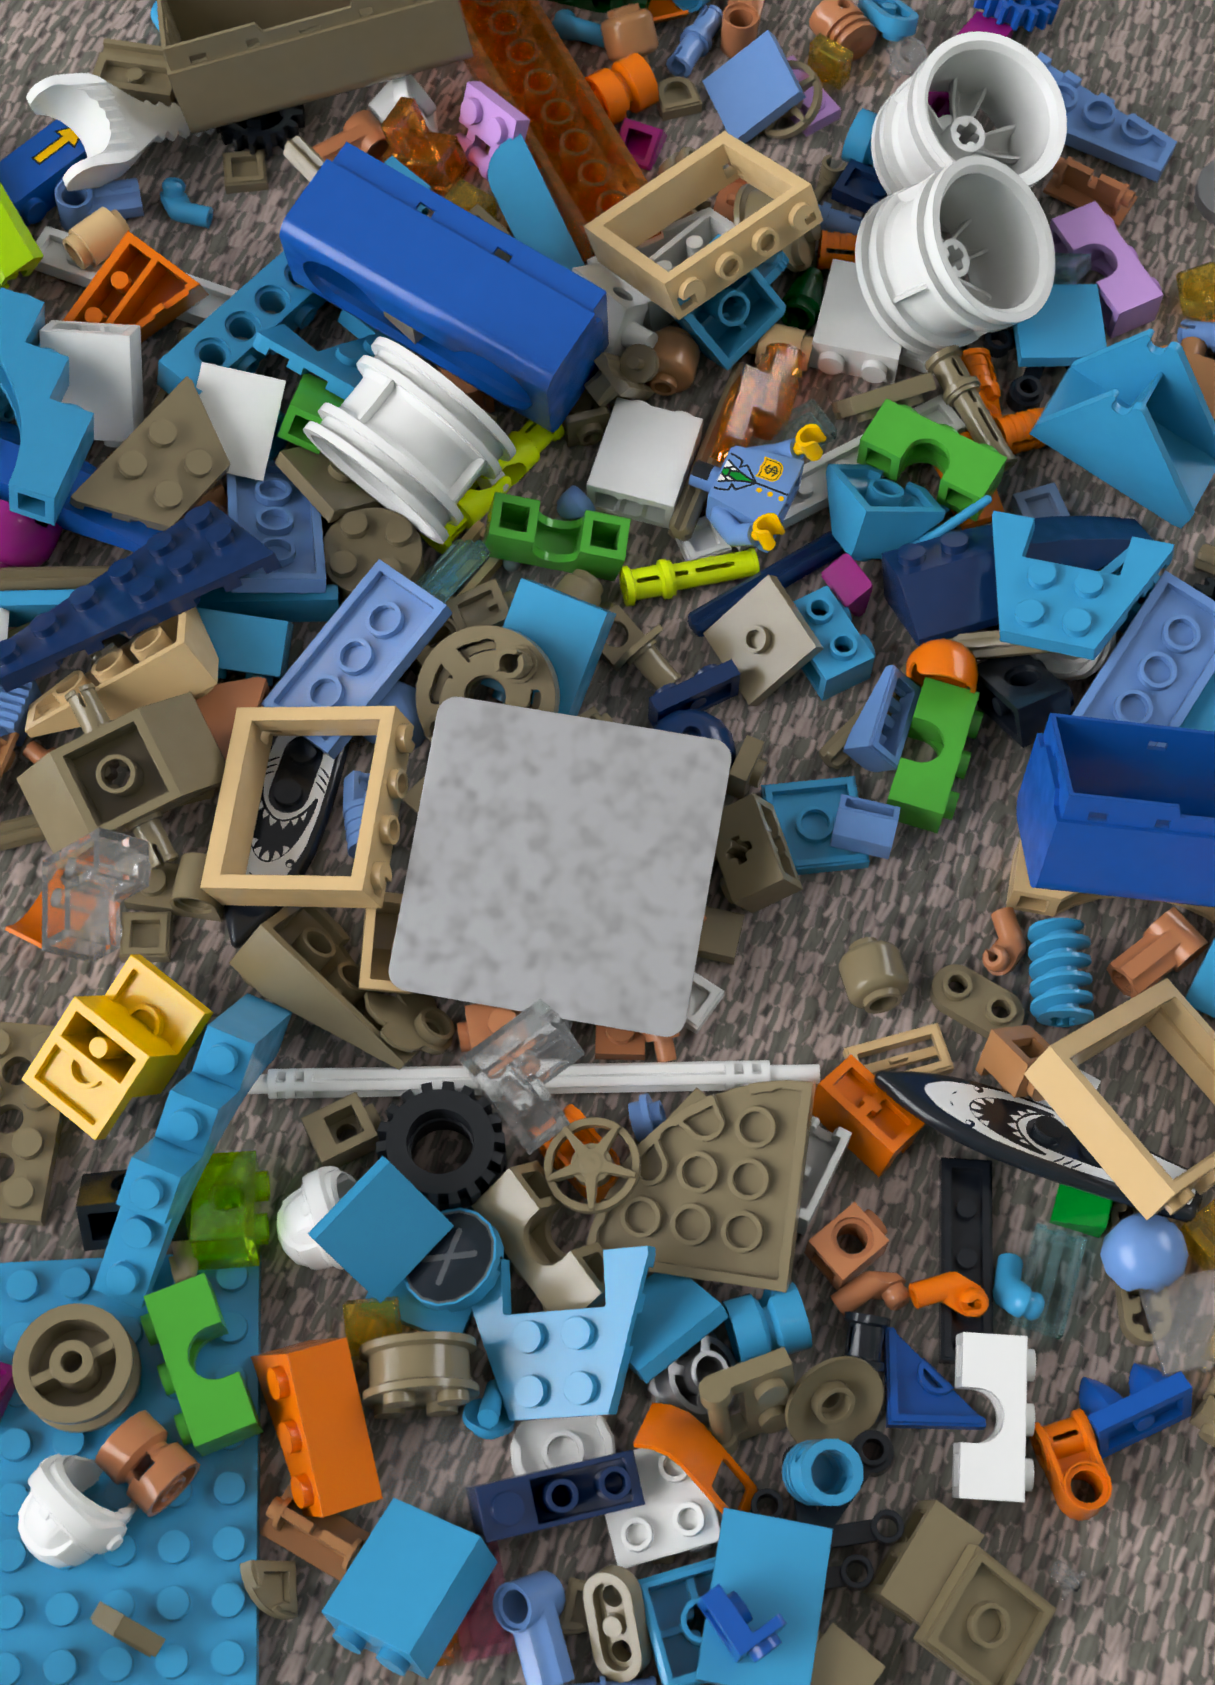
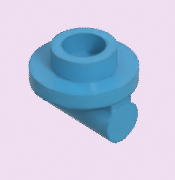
[462,1379,515,1439]

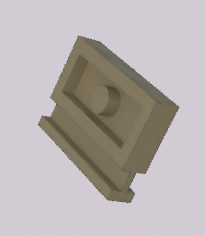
[93,38,176,107]
[831,372,936,423]

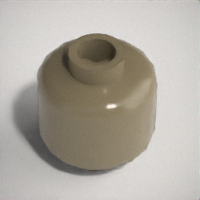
[838,937,909,1014]

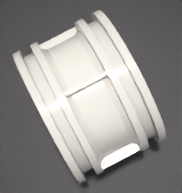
[871,32,1067,232]
[855,155,1055,356]
[303,336,516,544]

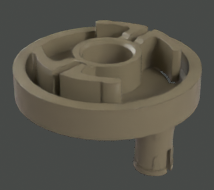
[416,625,560,742]

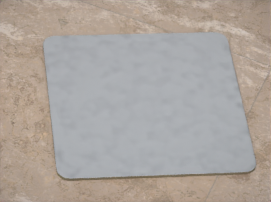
[389,697,731,1037]

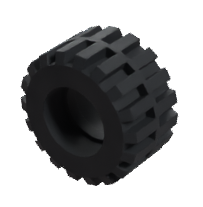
[376,1081,507,1212]

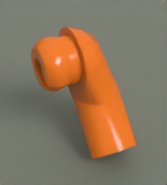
[908,1271,989,1318]

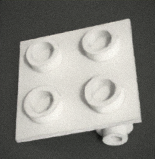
[605,1448,720,1569]

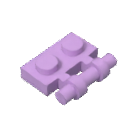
[451,81,530,181]

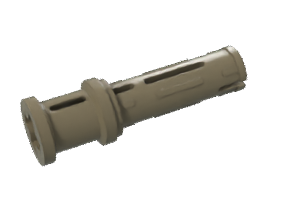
[925,345,1018,473]

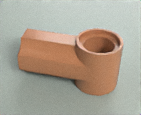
[720,0,765,58]
[312,110,397,163]
[1106,907,1209,998]

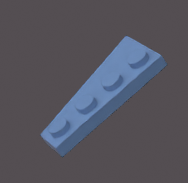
[1037,52,1177,182]

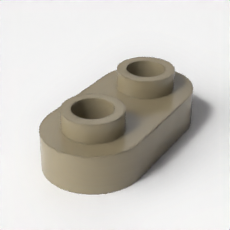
[930,964,1025,1039]
[583,1565,652,1683]

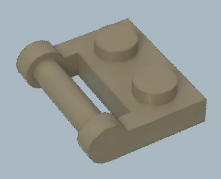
[698,1347,795,1455]

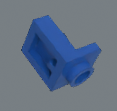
[697,1584,787,1663]

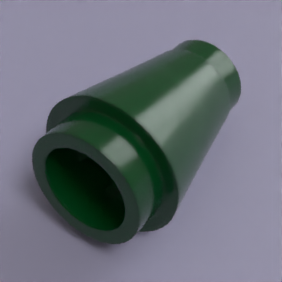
[781,267,825,330]

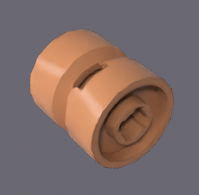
[95,1410,200,1517]

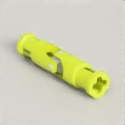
[419,420,564,554]

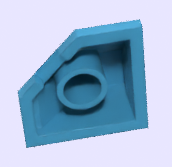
[826,464,946,562]

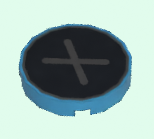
[404,1208,504,1312]

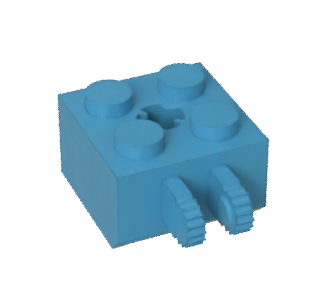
[670,234,789,371]

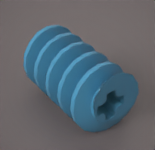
[1027,918,1094,1027]

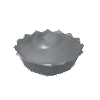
[648,1332,737,1429]

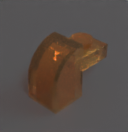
[380,97,471,197]

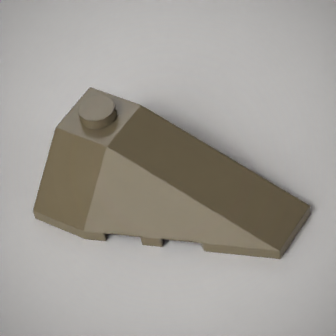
[229,906,420,1070]

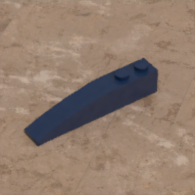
[882,516,1153,647]

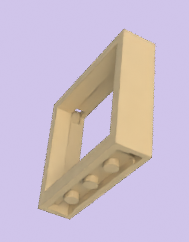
[583,131,823,320]
[200,706,416,908]
[1024,978,1215,1220]

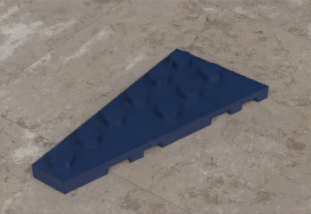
[0,501,282,693]

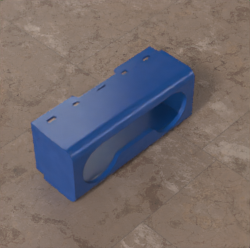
[279,142,609,433]
[1016,713,1215,907]

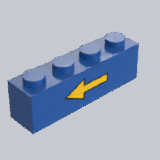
[0,119,87,227]

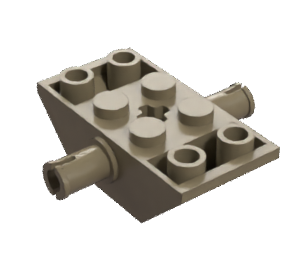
[16,683,226,871]

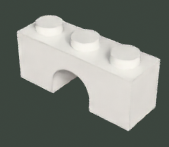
[952,1332,1036,1502]

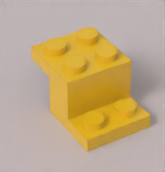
[21,954,214,1140]

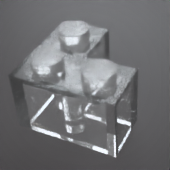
[42,827,151,962]
[458,999,585,1155]

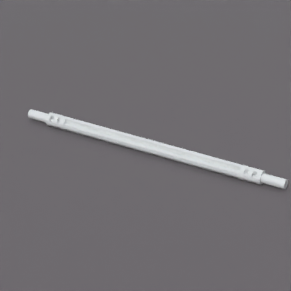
[247,1060,820,1099]

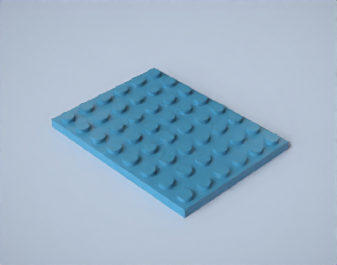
[0,1250,261,1685]

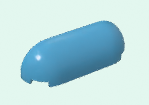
[488,134,585,271]

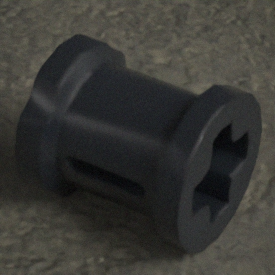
[841,1311,891,1372]

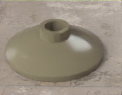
[785,1356,884,1443]

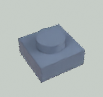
[1010,482,1070,518]

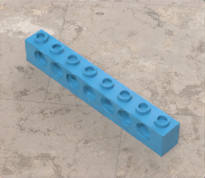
[157,156,431,395]

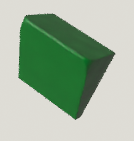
[1049,1184,1113,1238]

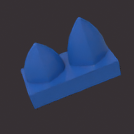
[1079,1363,1192,1459]

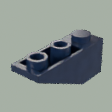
[466,1449,645,1543]

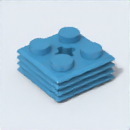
[638,1557,715,1685]

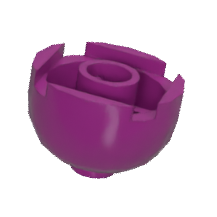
[0,499,63,568]

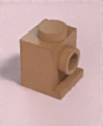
[975,1025,1050,1102]

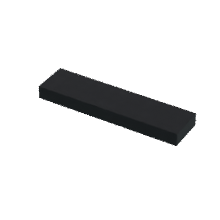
[939,1157,993,1364]

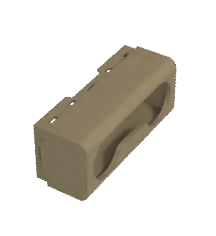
[157,0,474,134]

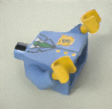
[689,424,827,553]

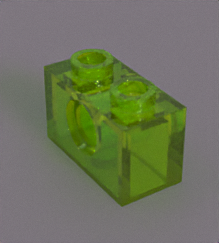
[190,1150,270,1270]

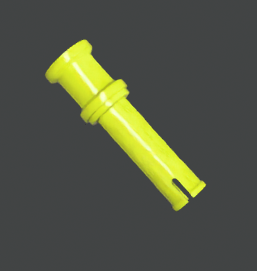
[619,548,760,607]

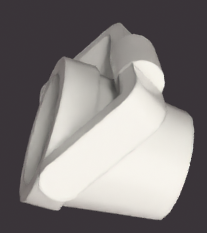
[368,75,438,142]

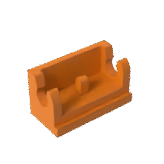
[812,1054,925,1177]

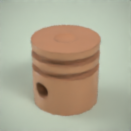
[809,0,877,65]

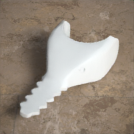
[26,73,215,192]

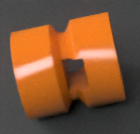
[581,53,659,129]

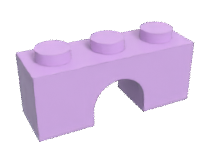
[1049,201,1164,339]

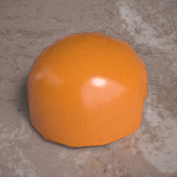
[906,638,978,694]

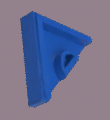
[884,1327,986,1430]

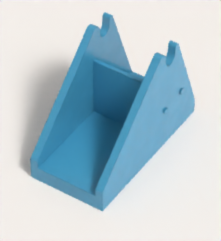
[1029,328,1215,529]

